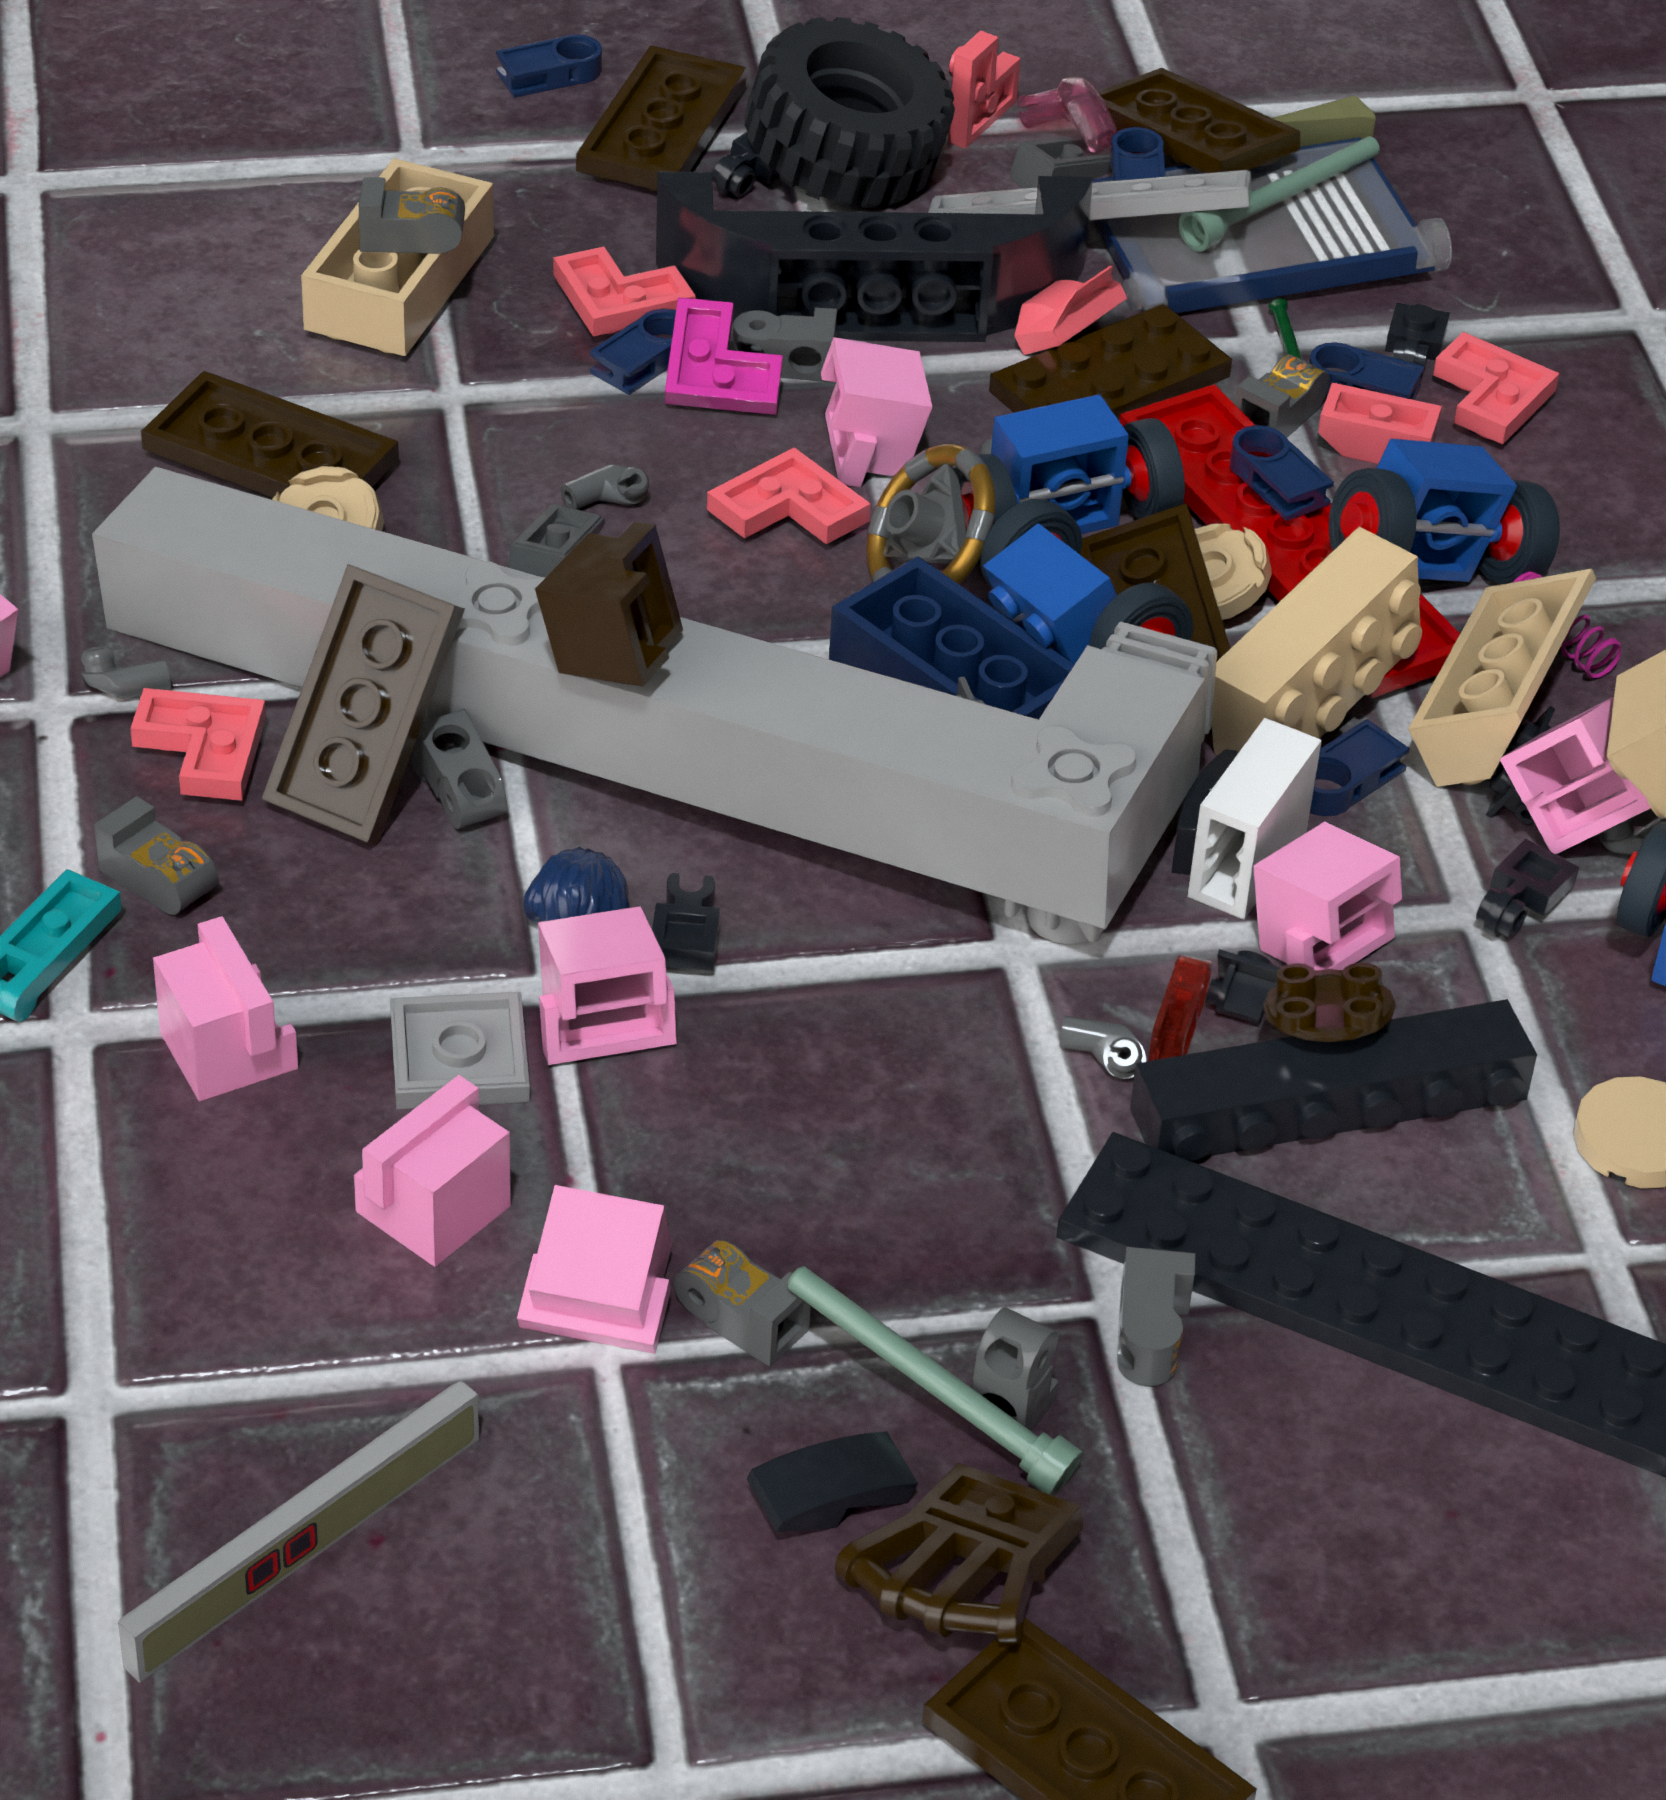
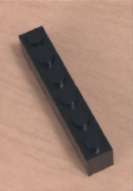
[1130,999,1537,1161]

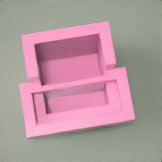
[821,337,932,487]
[1500,697,1650,854]
[1253,821,1402,971]
[538,906,677,1065]
[153,916,298,1102]
[354,1075,511,1267]
[517,1185,672,1354]

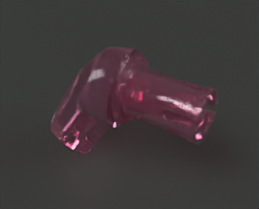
[1017,76,1118,154]

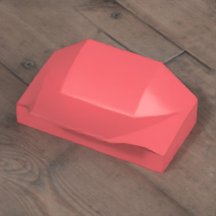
[1014,265,1127,355]
[1318,383,1442,464]

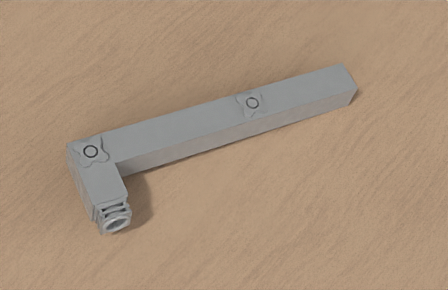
[92,466,1217,944]

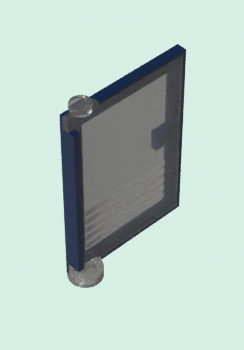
[1093,137,1452,313]

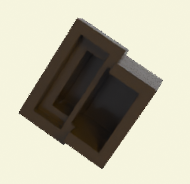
[535,522,683,687]

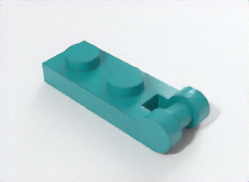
[0,869,122,1022]

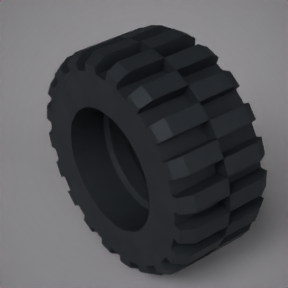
[744,17,955,208]

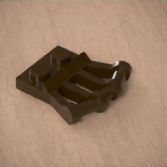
[835,1463,1083,1644]

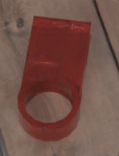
[1148,954,1212,1061]

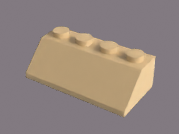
[1408,569,1596,787]

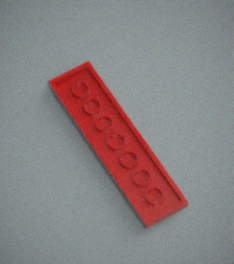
[1119,384,1460,698]

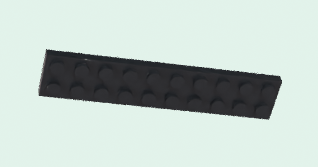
[1056,1132,1666,1478]

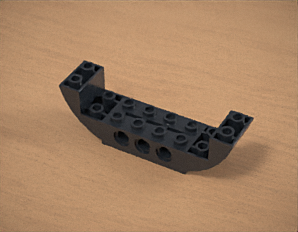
[656,171,1093,342]

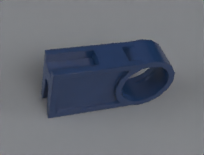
[496,34,602,98]
[1110,127,1166,181]
[590,309,676,395]
[1309,342,1424,400]
[1230,425,1334,521]
[1310,719,1410,816]

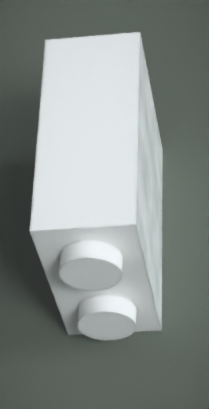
[1187,718,1322,920]

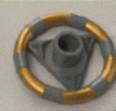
[866,444,996,585]

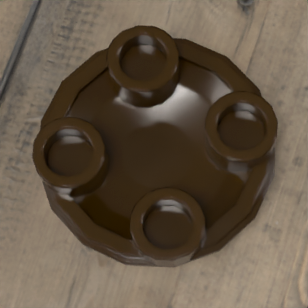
[1263,962,1396,1042]

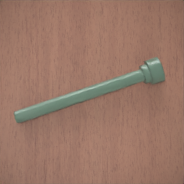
[1179,136,1380,252]
[787,1266,1084,1496]

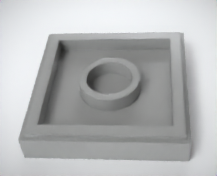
[390,992,530,1109]

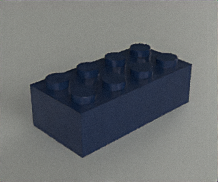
[829,556,1075,720]

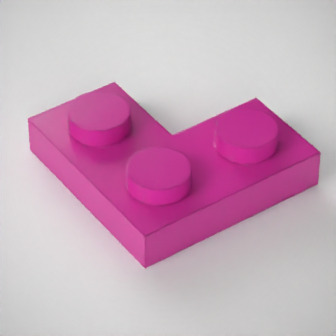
[665,297,783,415]

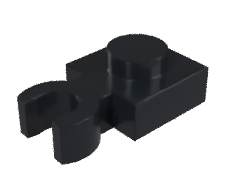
[652,873,720,971]

